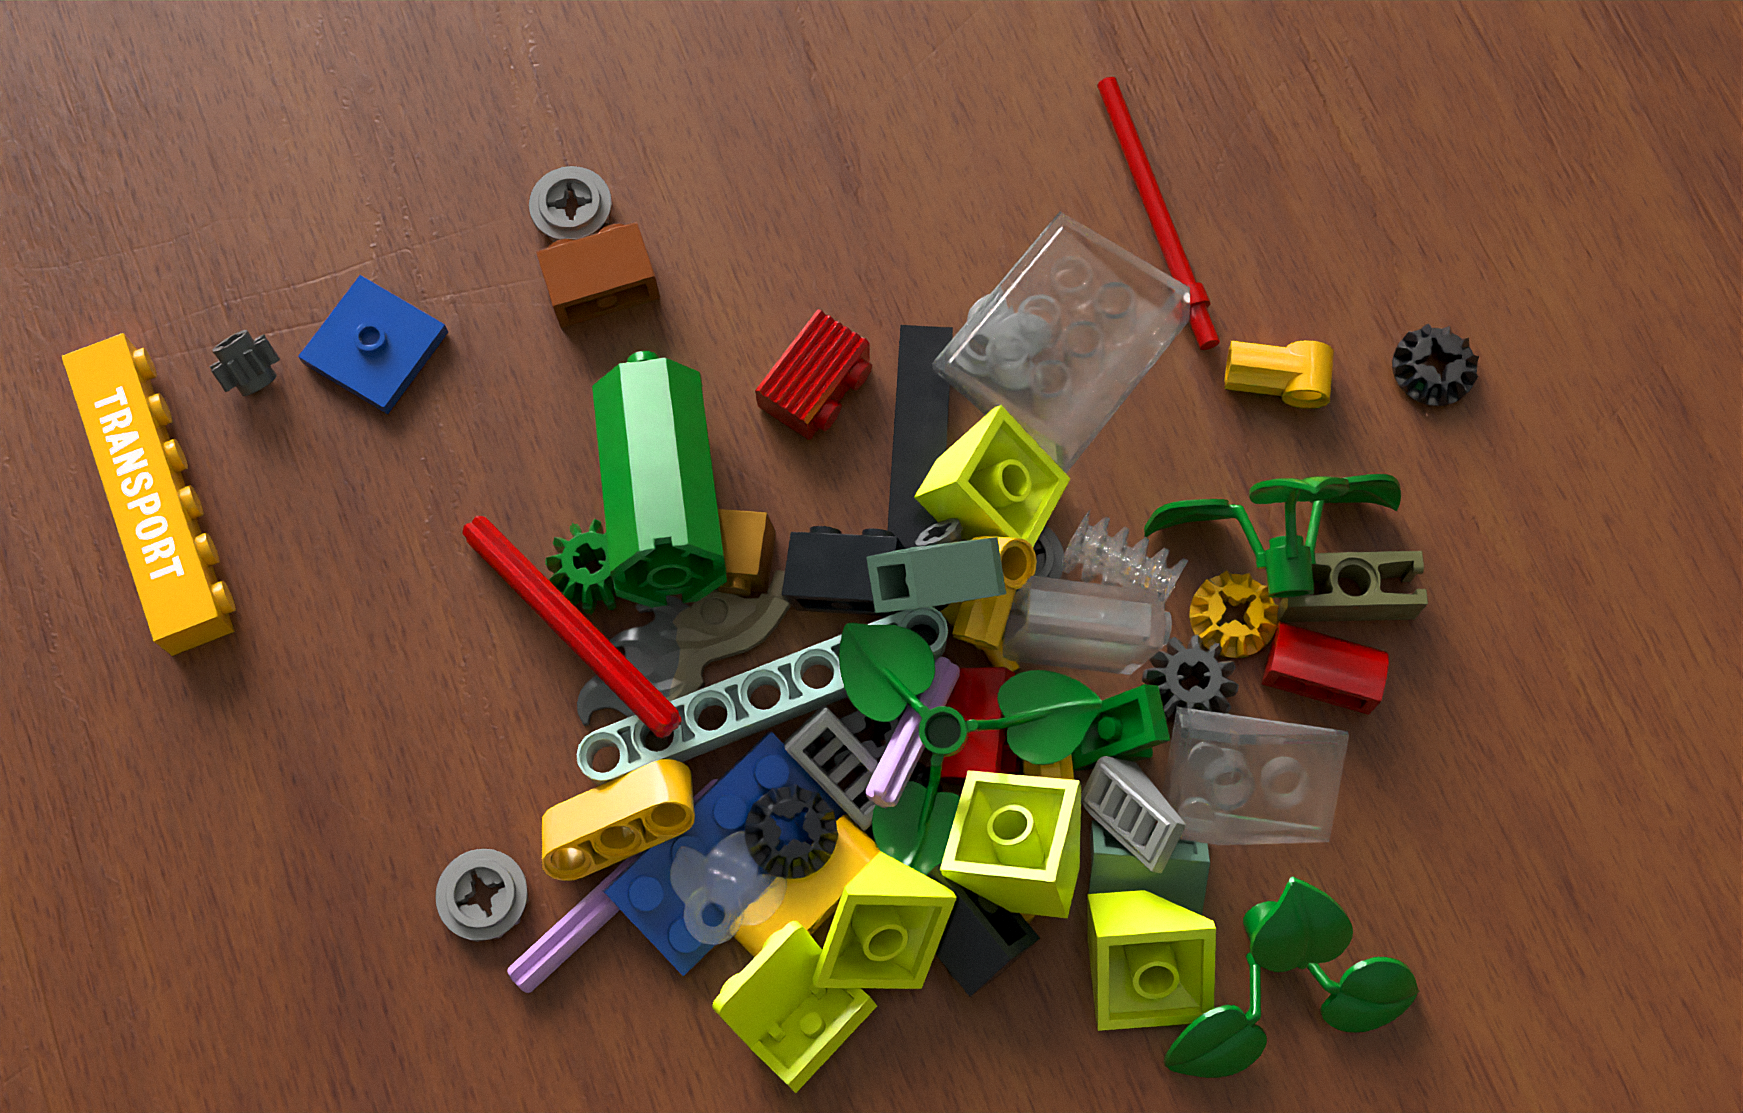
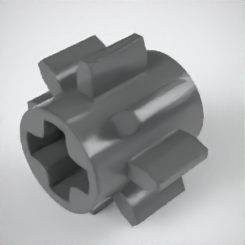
[210,330,280,396]

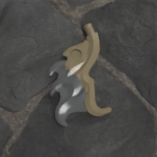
[577,570,790,763]

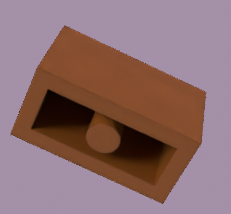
[536,222,660,328]

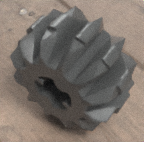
[1142,635,1239,731]

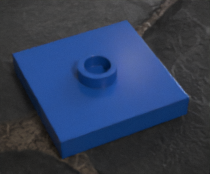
[298,275,448,414]

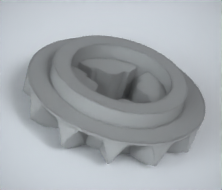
[529,166,613,242]
[436,849,529,942]

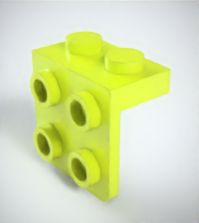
[712,921,877,1093]

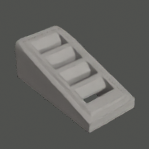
[784,705,879,831]
[1081,756,1186,873]

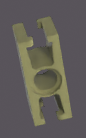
[1277,551,1428,622]

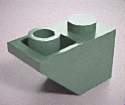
[866,537,1006,613]

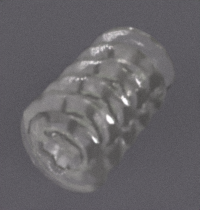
[1062,509,1188,616]

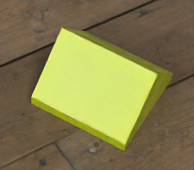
[812,851,957,989]

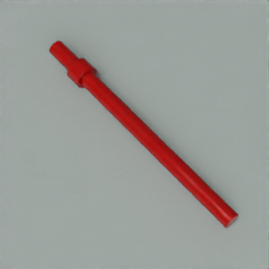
[1097,77,1220,350]

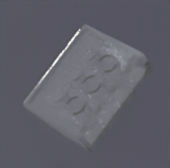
[932,211,1190,473]

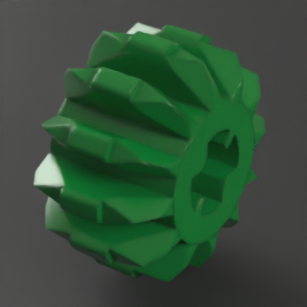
[545,518,616,615]

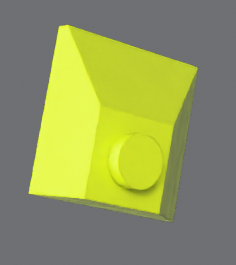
[914,405,1070,547]
[940,770,1081,919]
[1087,890,1216,1031]

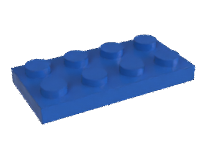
[603,732,847,976]

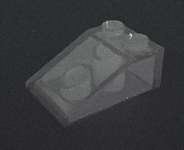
[1162,707,1349,845]

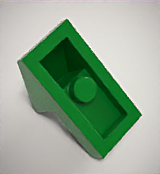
[1071,684,1170,771]

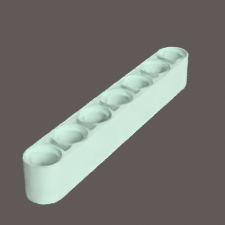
[576,607,948,786]

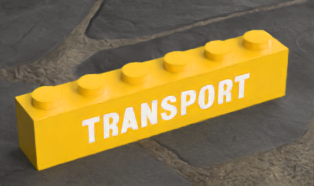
[62,333,236,656]

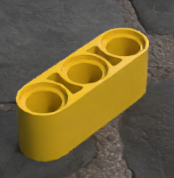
[542,759,695,881]
[729,814,880,958]

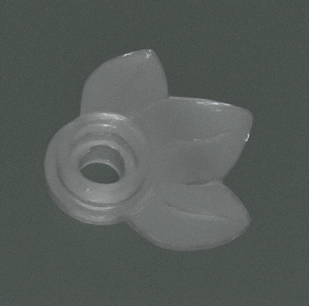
[670,831,787,945]

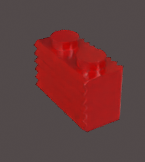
[755,310,872,440]

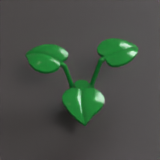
[1144,474,1401,598]
[839,623,1102,875]
[1163,877,1420,1078]

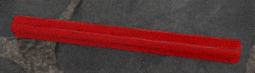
[462,516,682,738]

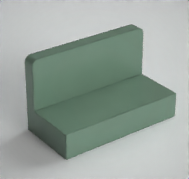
[1088,820,1210,915]

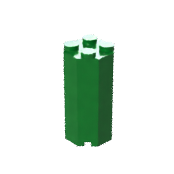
[592,351,727,608]

